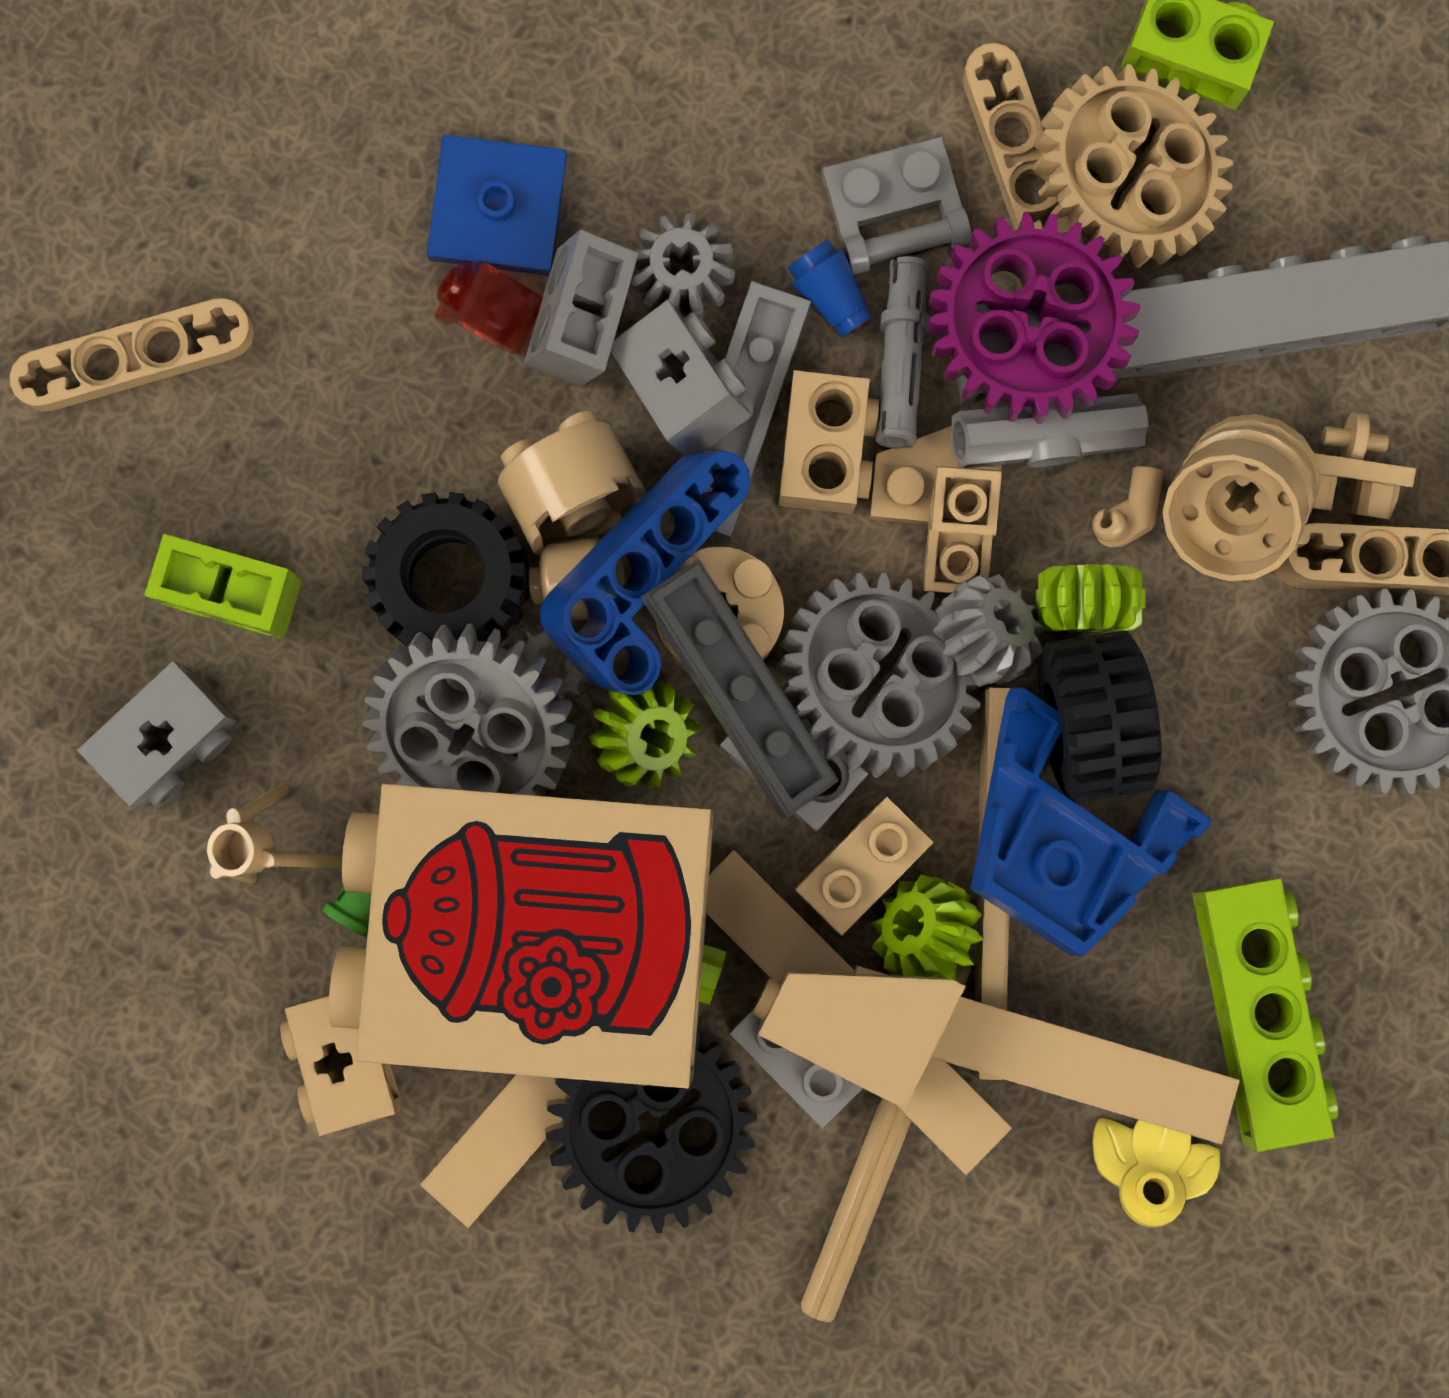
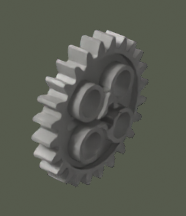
[776,573,981,778]
[1287,589,1449,796]
[362,624,575,797]

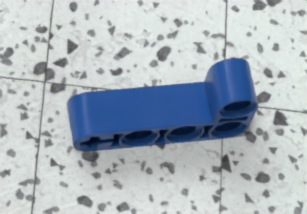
[540,451,751,695]

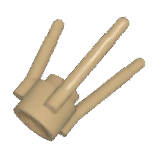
[207,783,342,884]

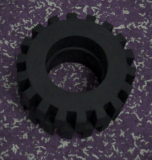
[362,492,530,647]
[1038,631,1162,803]

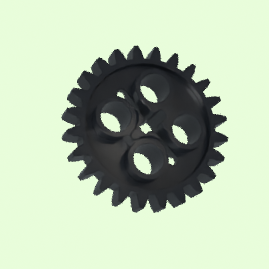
[545,1028,757,1233]

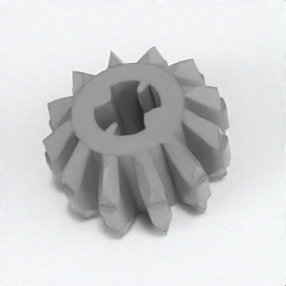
[631,212,735,319]
[933,574,1045,687]

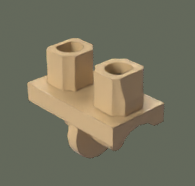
[1313,412,1416,520]

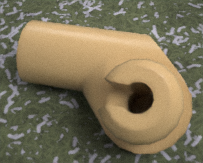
[1092,466,1164,548]

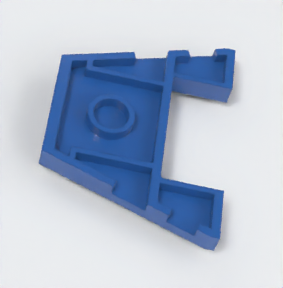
[971,687,1212,956]

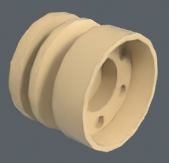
[1162,414,1321,581]

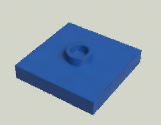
[427,135,568,276]

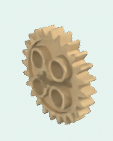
[1033,64,1233,268]

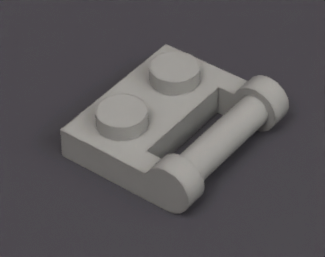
[821,136,972,275]

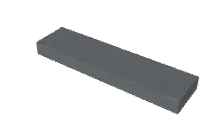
[640,559,839,818]

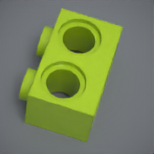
[1120,0,1275,110]
[144,533,303,640]

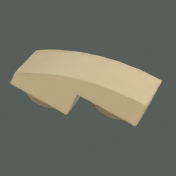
[923,466,1002,593]

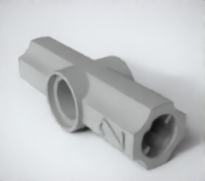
[949,393,1149,468]

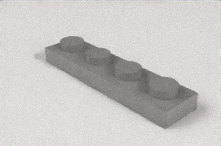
[671,281,811,541]

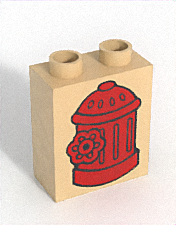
[329,784,714,1089]

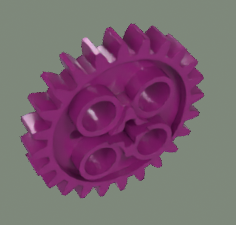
[927,212,1140,424]

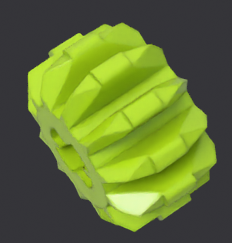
[1035,564,1146,633]
[588,680,702,788]
[871,874,984,981]

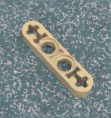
[963,43,1083,243]
[9,298,254,412]

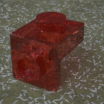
[435,261,543,354]

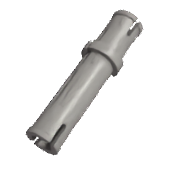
[875,256,930,448]

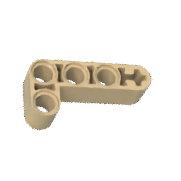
[1274,523,1449,595]

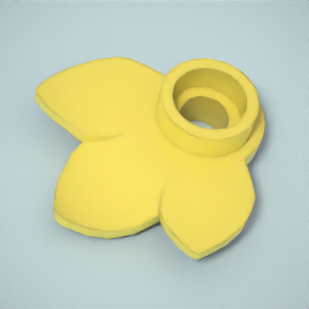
[1092,1118,1220,1228]

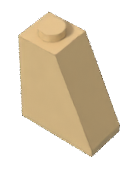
[751,971,966,1109]

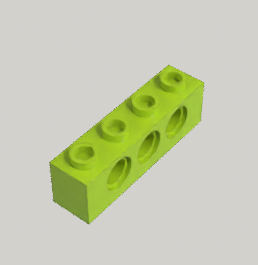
[1192,878,1338,1152]

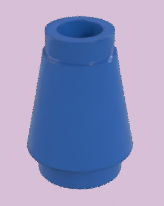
[788,239,872,338]

